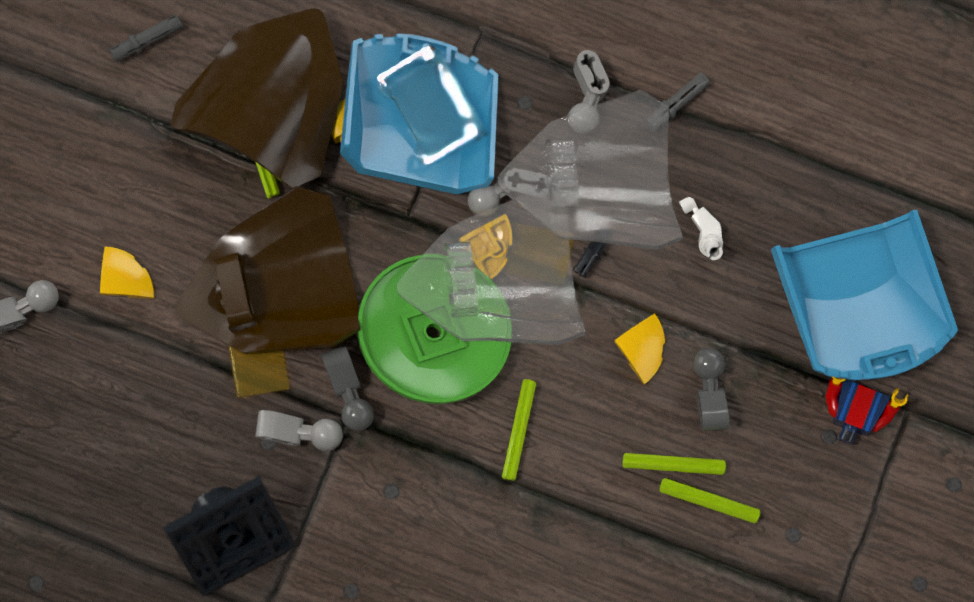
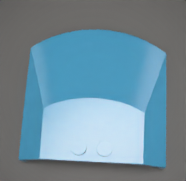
[340,34,498,194]
[771,210,958,380]

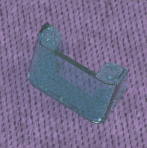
[377,45,488,166]

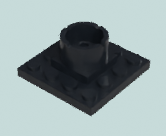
[163,476,297,596]

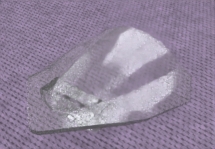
[497,90,682,250]
[397,190,585,345]

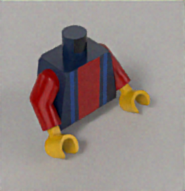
[825,377,908,445]

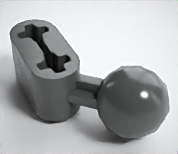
[320,345,374,431]
[693,348,729,431]

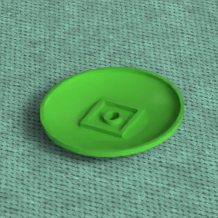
[357,255,512,404]

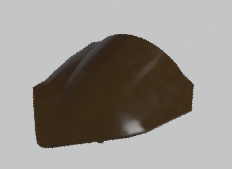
[171,8,343,189]
[176,186,361,354]

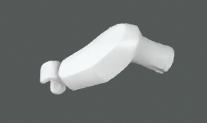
[679,197,723,260]

